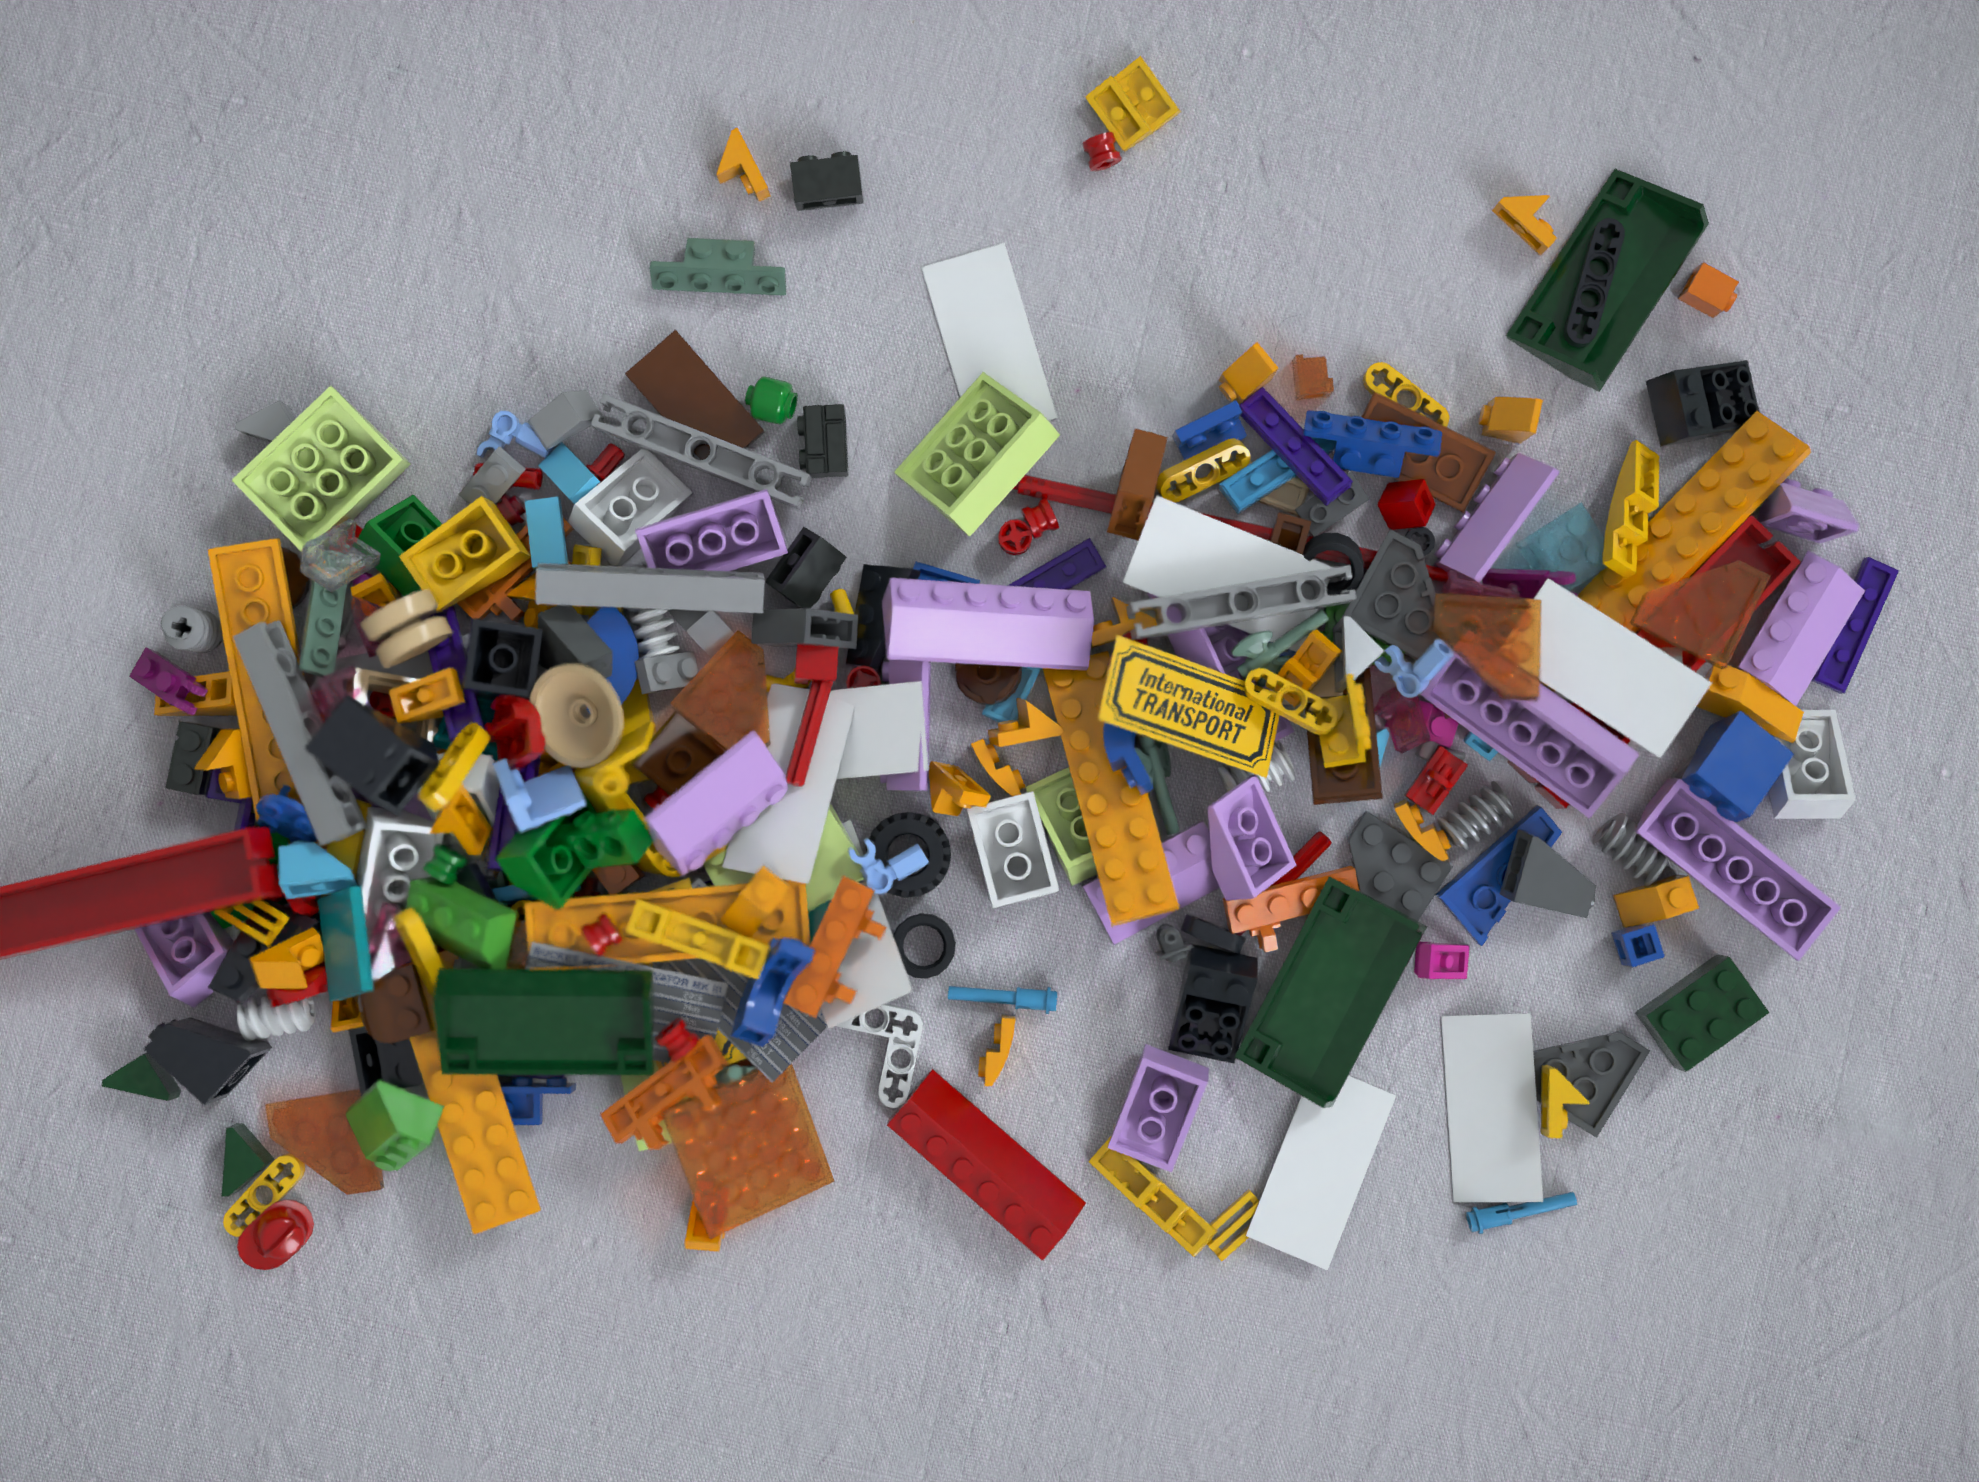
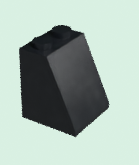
[462,618,542,701]
[143,1017,272,1106]

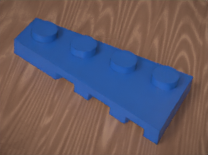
[1436,805,1562,946]

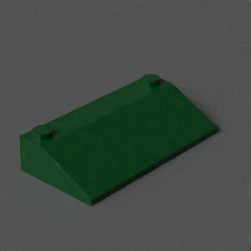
[1506,169,1709,392]
[1235,876,1427,1108]
[432,968,654,1075]

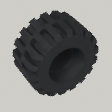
[866,812,951,898]

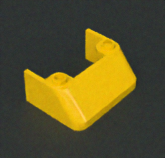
[574,721,726,877]

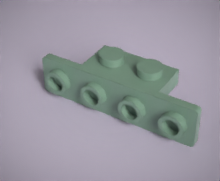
[649,238,787,296]
[299,548,350,680]

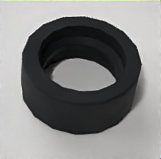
[1303,533,1363,595]
[893,913,956,979]

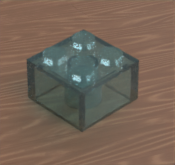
[1515,502,1607,591]

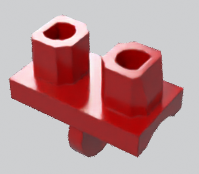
[1404,745,1468,815]

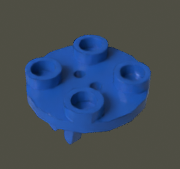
[256,785,318,843]

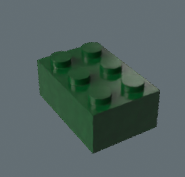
[1635,954,1770,1072]

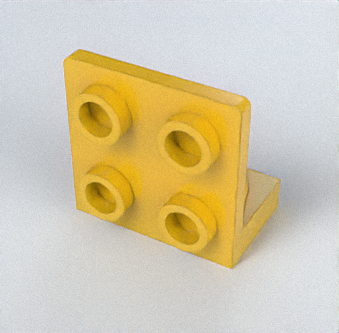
[1315,673,1371,768]

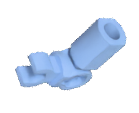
[477,410,555,458]
[1374,639,1454,698]
[848,838,929,894]

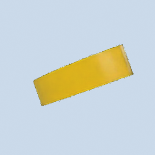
[626,899,771,979]

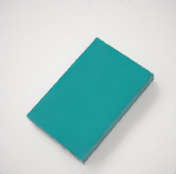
[318,886,373,1002]

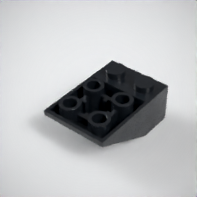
[1646,360,1759,447]
[305,694,440,816]
[1168,944,1258,1063]
[349,1026,424,1096]

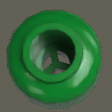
[745,376,798,425]

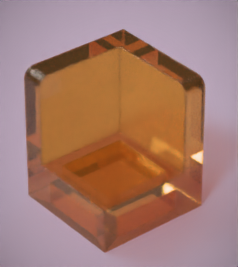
[1292,354,1334,400]

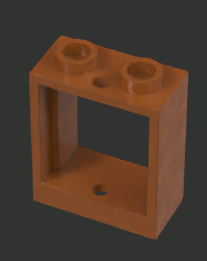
[1107,428,1168,541]

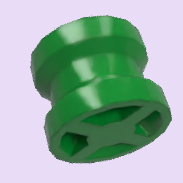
[423,843,467,885]

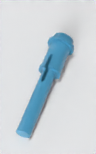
[948,986,1057,1014]
[1466,1192,1577,1235]

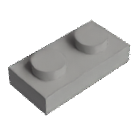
[458,446,526,505]
[635,651,701,694]

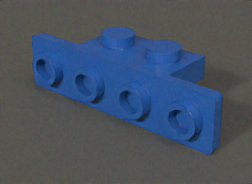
[1303,410,1442,478]
[498,1076,576,1125]

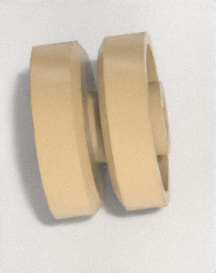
[361,589,453,668]

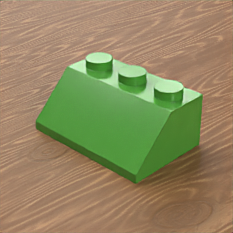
[405,876,517,969]
[345,1080,444,1171]

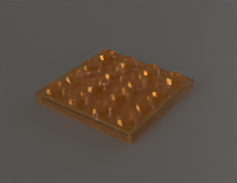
[661,1063,835,1239]

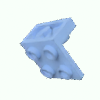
[493,758,586,832]

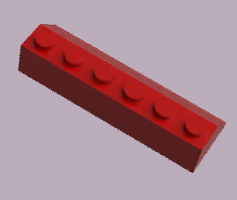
[887,1069,1086,1261]

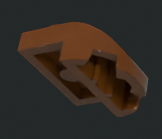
[358,964,434,1043]

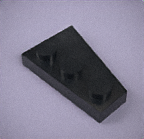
[846,564,921,669]
[208,899,321,1004]

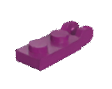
[1482,569,1577,607]
[129,647,208,715]

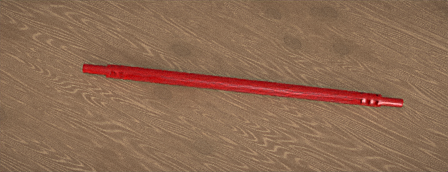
[1013,475,1449,583]

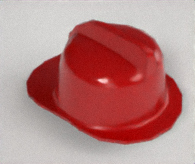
[237,1200,314,1270]

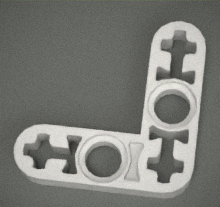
[837,1004,923,1108]

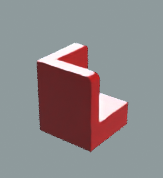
[1377,479,1436,530]
[794,644,838,685]

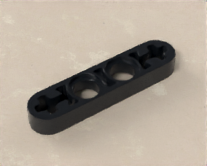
[1564,218,1625,348]

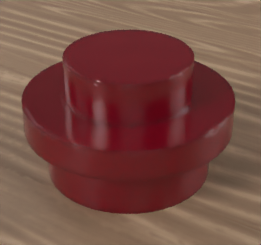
[496,493,526,526]

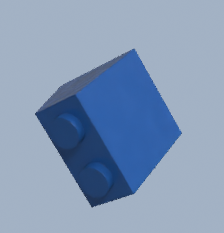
[1681,710,1794,823]

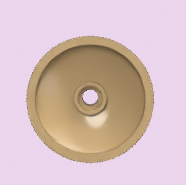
[530,664,623,767]

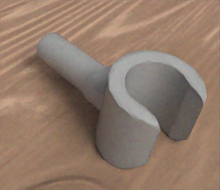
[1415,740,1465,761]

